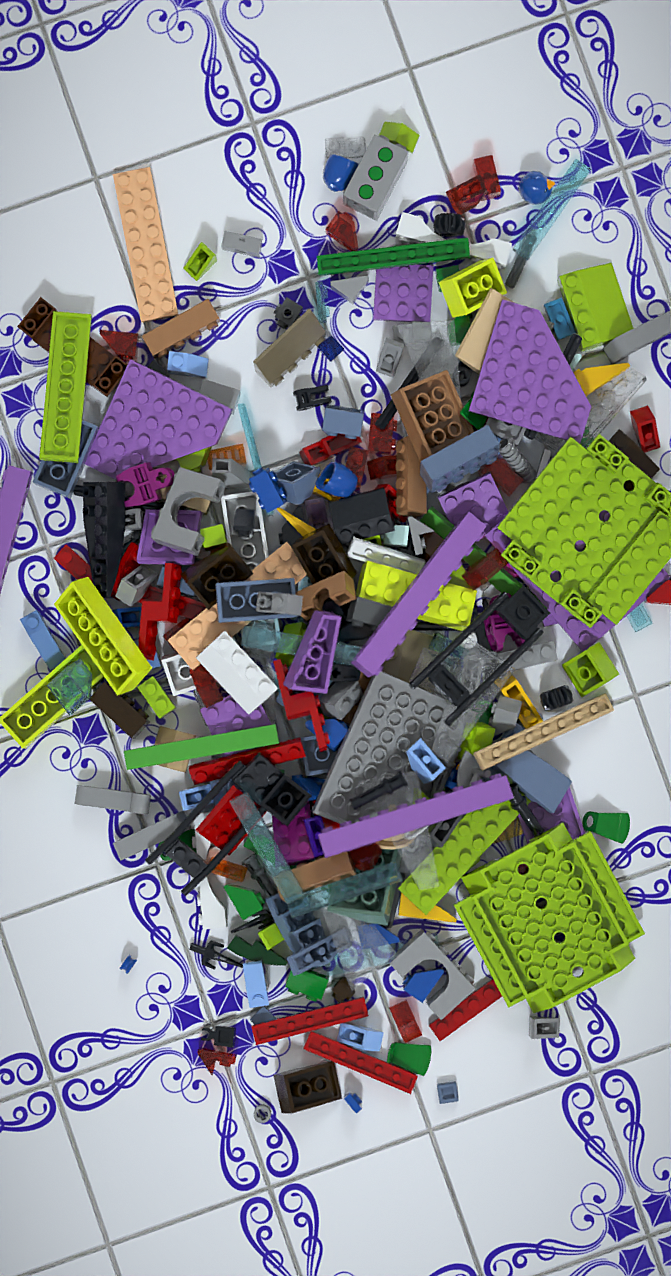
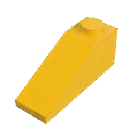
[573,363,630,397]
[494,671,543,729]
[398,893,457,923]

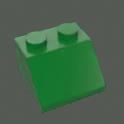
[223,883,266,920]
[285,970,329,1002]

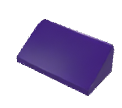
[303,815,325,857]

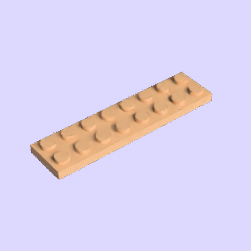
[113,167,179,323]
[168,542,307,670]

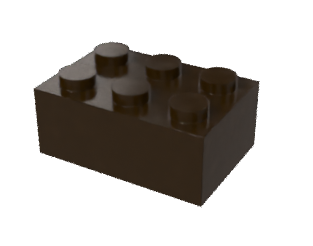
[291,523,357,584]
[89,682,150,739]

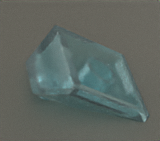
[47,659,92,716]

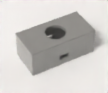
[221,231,263,258]

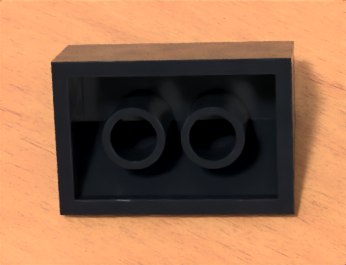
[328,487,395,544]

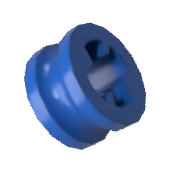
[120,955,137,974]

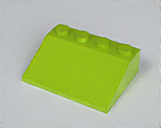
[557,263,634,352]

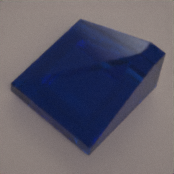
[318,335,344,362]

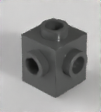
[274,297,303,330]

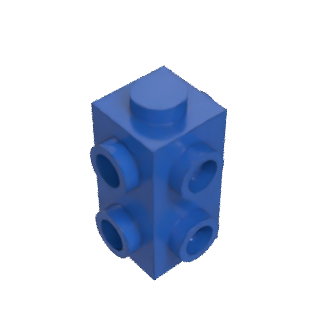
[249,467,287,513]

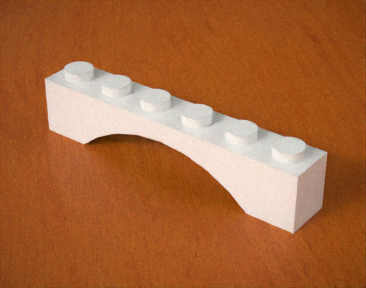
[396,212,512,270]
[191,812,227,930]

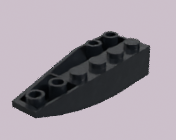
[83,482,125,598]

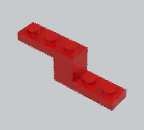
[138,563,182,661]
[273,659,330,752]

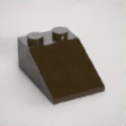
[609,429,660,492]
[180,545,254,610]
[273,1061,342,1114]

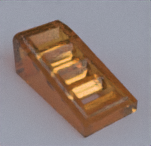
[207,444,247,471]

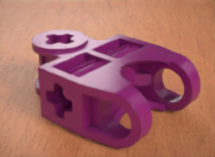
[116,462,175,507]
[484,593,525,652]

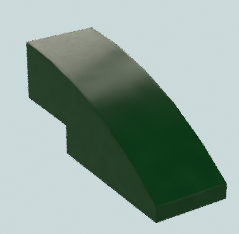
[227,934,288,966]

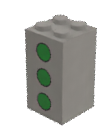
[343,134,409,221]

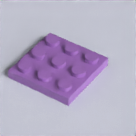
[373,265,433,323]
[437,472,508,542]
[136,509,203,565]
[200,695,271,757]
[518,787,585,844]

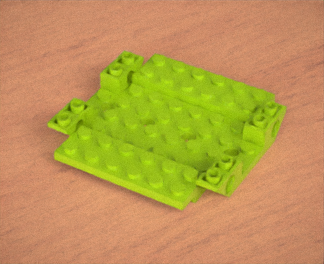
[496,434,671,628]
[453,822,645,1013]

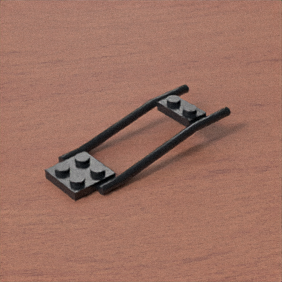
[409,585,550,726]
[145,752,284,896]

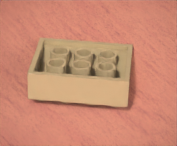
[455,288,515,375]

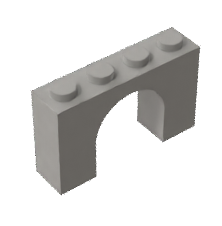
[151,467,226,556]
[388,929,475,1020]

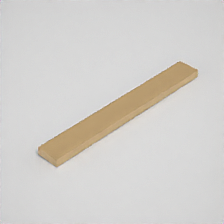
[474,693,614,771]

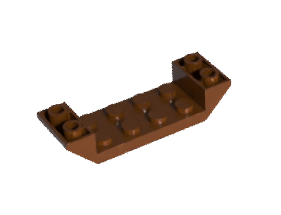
[17,297,128,397]

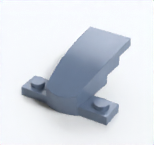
[480,723,572,813]
[265,892,353,976]

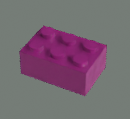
[272,801,315,867]

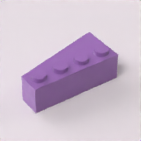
[283,610,341,693]

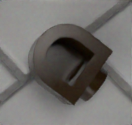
[331,976,356,1003]

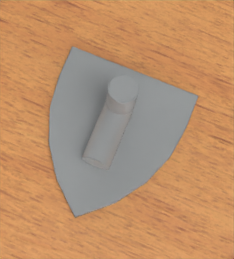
[457,750,491,788]

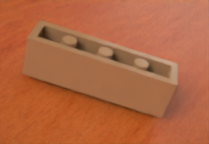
[142,299,220,359]
[396,436,427,518]
[274,851,357,903]

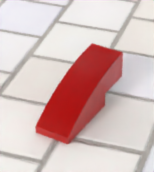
[299,433,362,466]

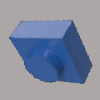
[344,1091,362,1114]

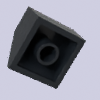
[260,774,312,826]

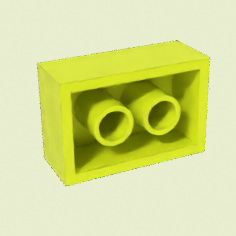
[438,257,507,318]

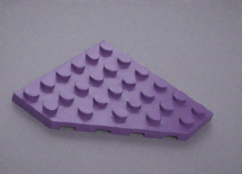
[469,299,591,444]
[85,359,233,480]

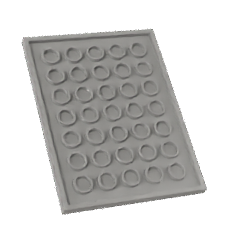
[312,671,478,853]

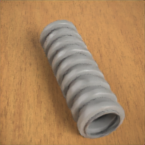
[499,438,537,484]

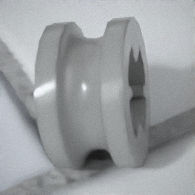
[254,1104,271,1123]

